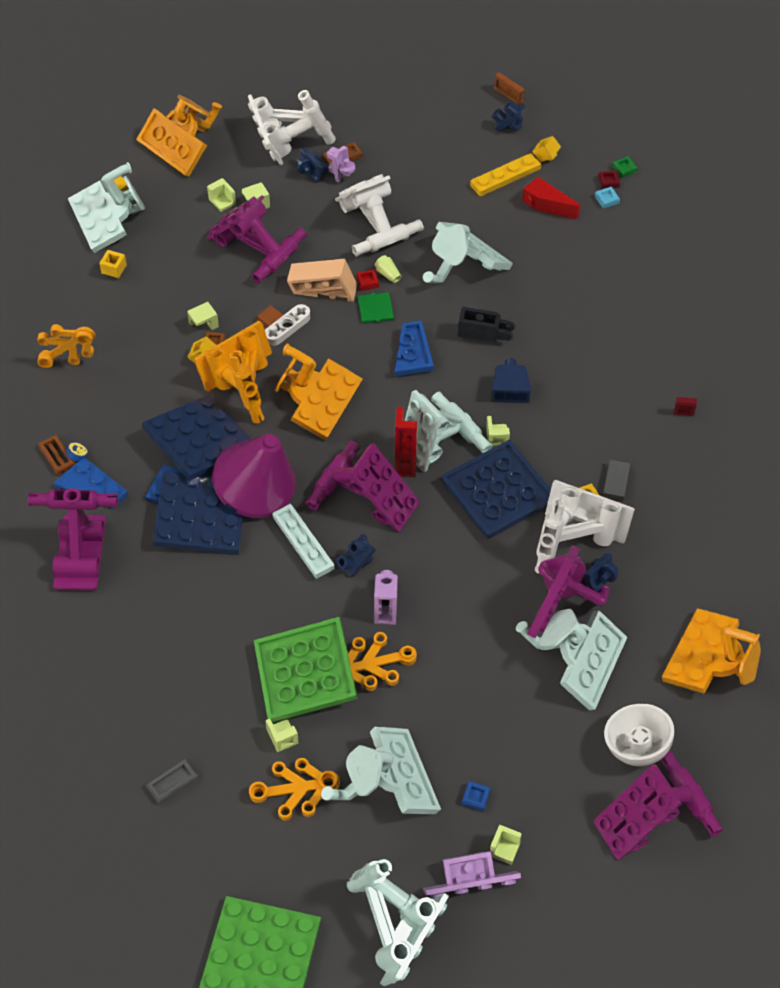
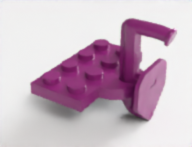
[527,545,610,638]

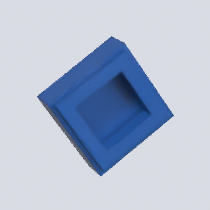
[461,781,491,812]

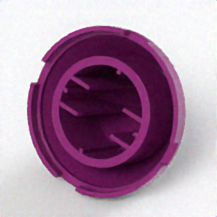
[212,434,296,518]

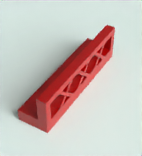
[395,407,417,478]

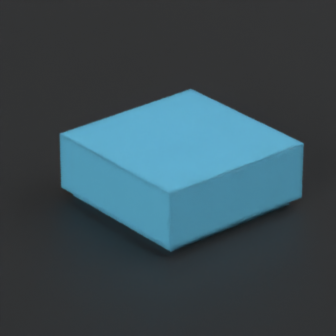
[595,187,620,209]

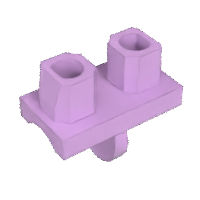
[327,145,355,183]

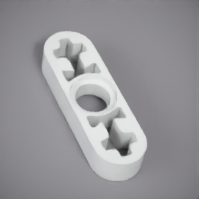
[265,304,310,346]

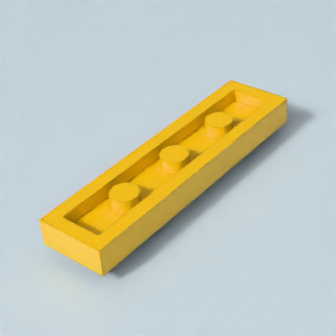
[470,153,541,197]

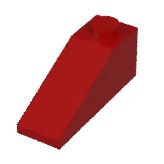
[522,177,581,219]

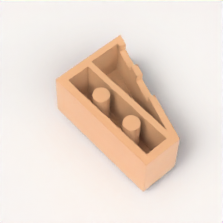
[287,259,357,302]

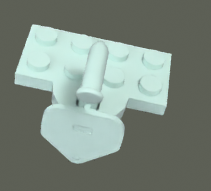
[68,162,145,253]
[423,222,513,283]
[516,609,627,710]
[321,727,441,814]

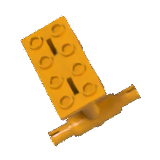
[194,321,272,424]

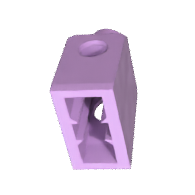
[374,570,398,625]

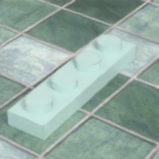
[272,504,335,579]

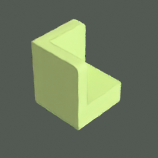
[207,178,236,212]
[242,182,270,209]
[187,302,219,330]
[486,416,510,447]
[266,719,299,752]
[490,825,522,865]

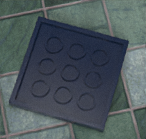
[142,395,251,481]
[441,439,551,540]
[153,471,243,555]

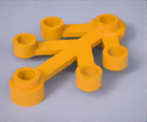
[37,324,95,368]
[348,632,417,691]
[249,758,340,821]

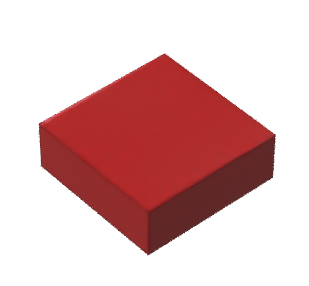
[356,269,379,291]

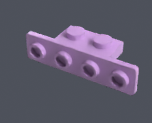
[423,851,521,899]

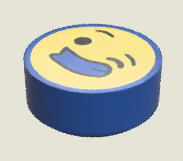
[66,442,88,462]

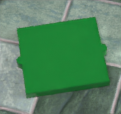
[358,292,394,324]

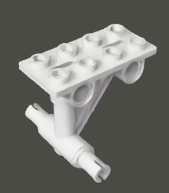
[248,90,336,166]
[335,174,424,257]
[535,480,635,573]

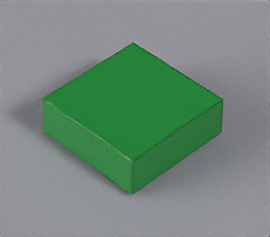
[612,156,638,178]

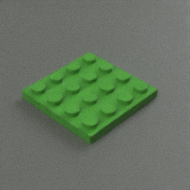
[254,617,358,722]
[199,896,321,988]

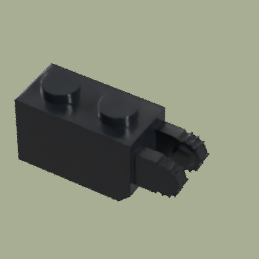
[458,306,516,343]

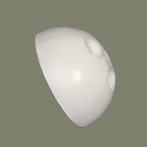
[604,704,674,767]

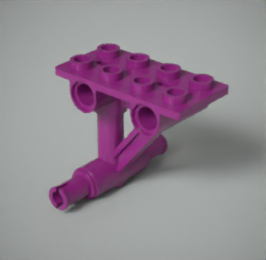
[206,195,307,284]
[306,441,420,532]
[28,488,118,590]
[593,751,724,860]

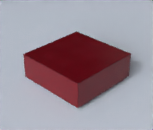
[598,170,620,190]
[673,397,697,416]

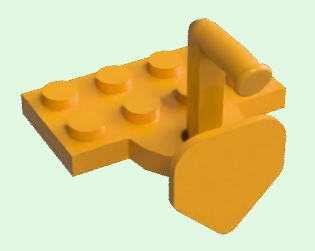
[136,95,222,177]
[275,343,363,441]
[662,608,761,694]

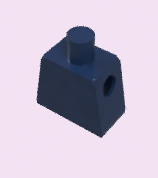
[491,358,531,403]

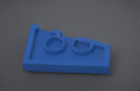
[395,320,434,377]
[54,457,128,509]

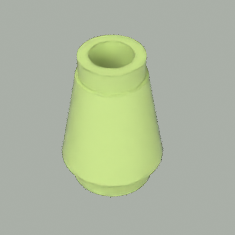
[375,255,402,283]

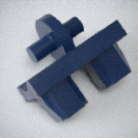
[492,101,525,132]
[296,148,329,182]
[336,534,376,577]
[581,553,618,592]

